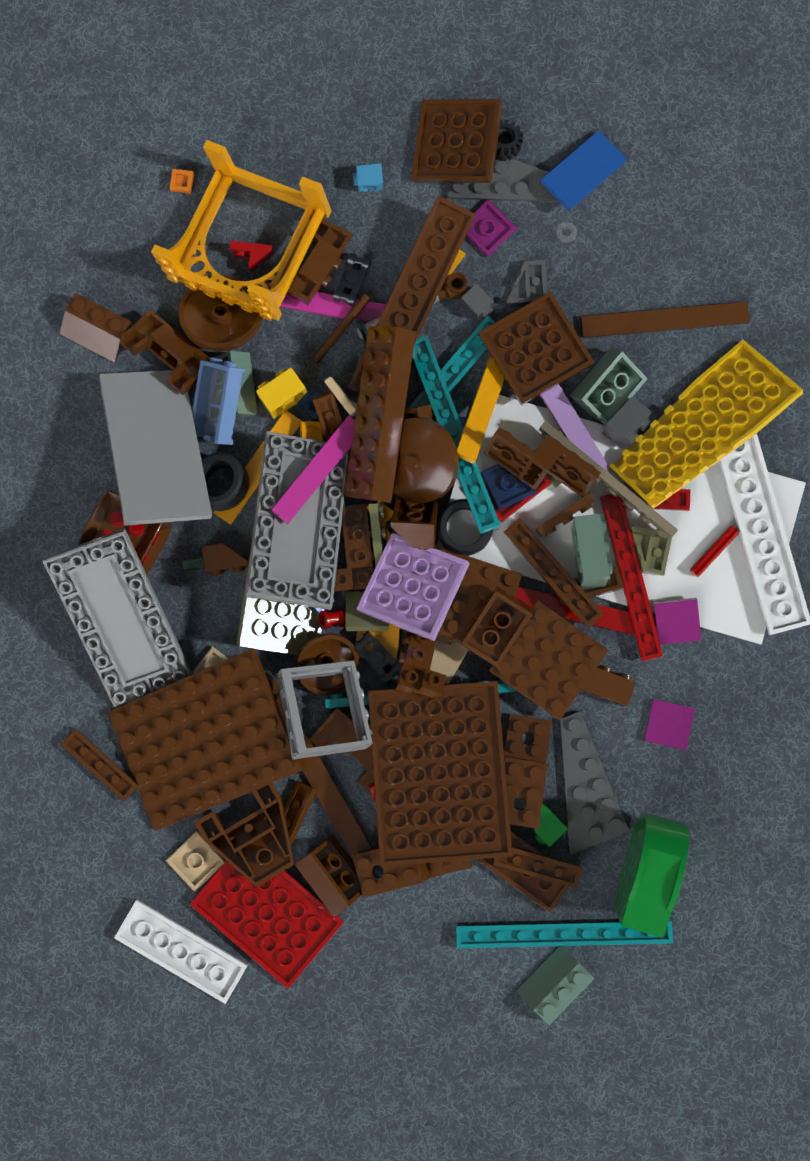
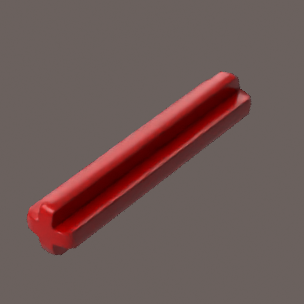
[690,525,739,577]

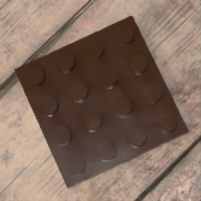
[411,99,503,183]
[478,292,594,406]
[437,547,522,643]
[489,601,609,721]

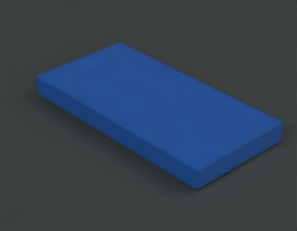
[540,131,628,212]

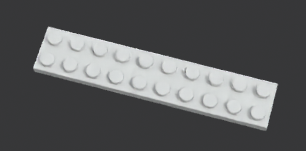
[719,434,810,635]

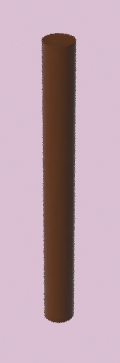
[312,293,371,364]

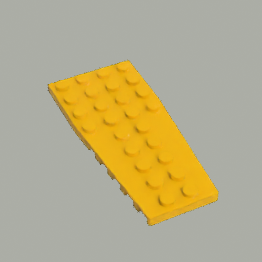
[609,340,803,509]

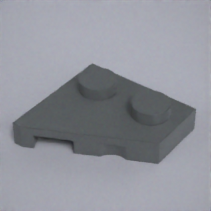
[507,260,547,305]

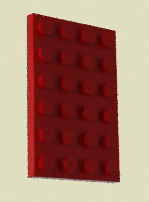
[190,861,344,989]

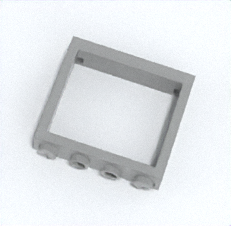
[275,661,373,760]

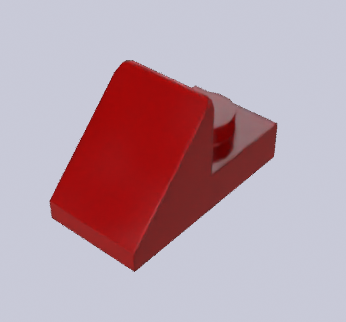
[230,241,274,273]

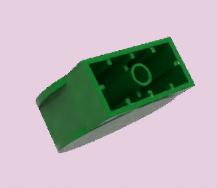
[613,813,690,938]

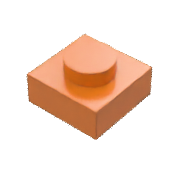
[170,169,194,194]

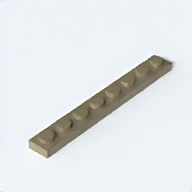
[539,421,678,538]

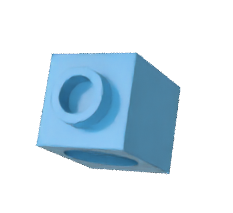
[353,164,383,192]

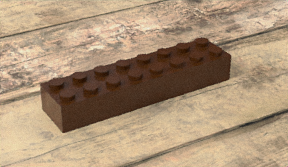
[344,326,416,503]

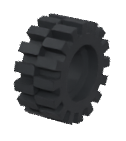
[495,119,523,161]

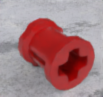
[318,609,346,630]

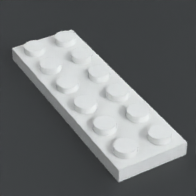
[114,899,248,1004]

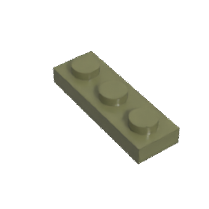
[369,500,387,566]

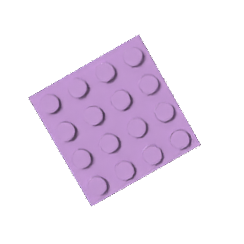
[357,533,470,641]

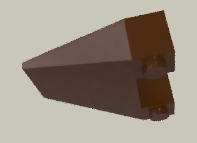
[194,783,294,887]

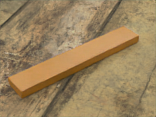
[457,356,505,464]
[214,410,301,525]

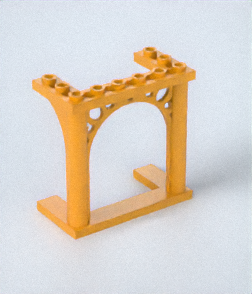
[151,140,332,321]

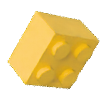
[256,368,308,419]

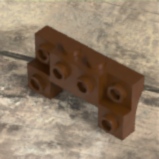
[286,219,353,306]
[119,309,210,395]
[334,504,375,592]
[395,632,453,699]
[309,708,375,797]

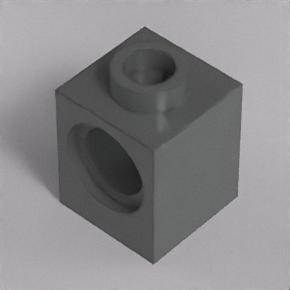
[461,283,494,320]

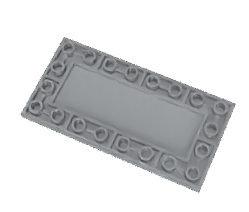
[99,370,212,526]
[245,431,350,610]
[42,528,193,708]

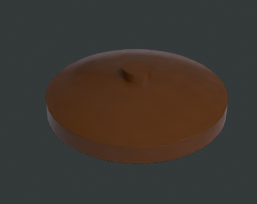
[179,275,263,351]
[393,417,459,503]

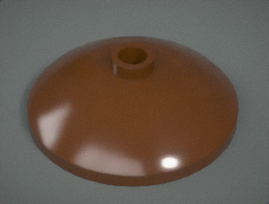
[296,634,359,695]

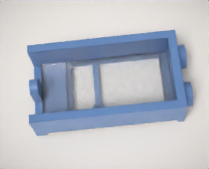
[192,357,245,445]

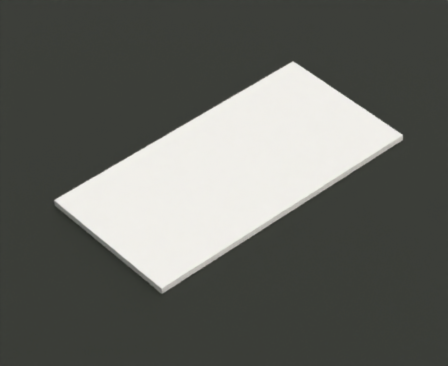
[437,395,806,645]

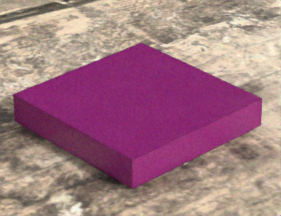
[466,199,517,258]
[654,598,701,645]
[644,699,695,750]

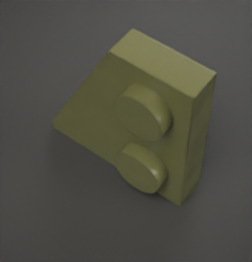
[631,526,672,576]

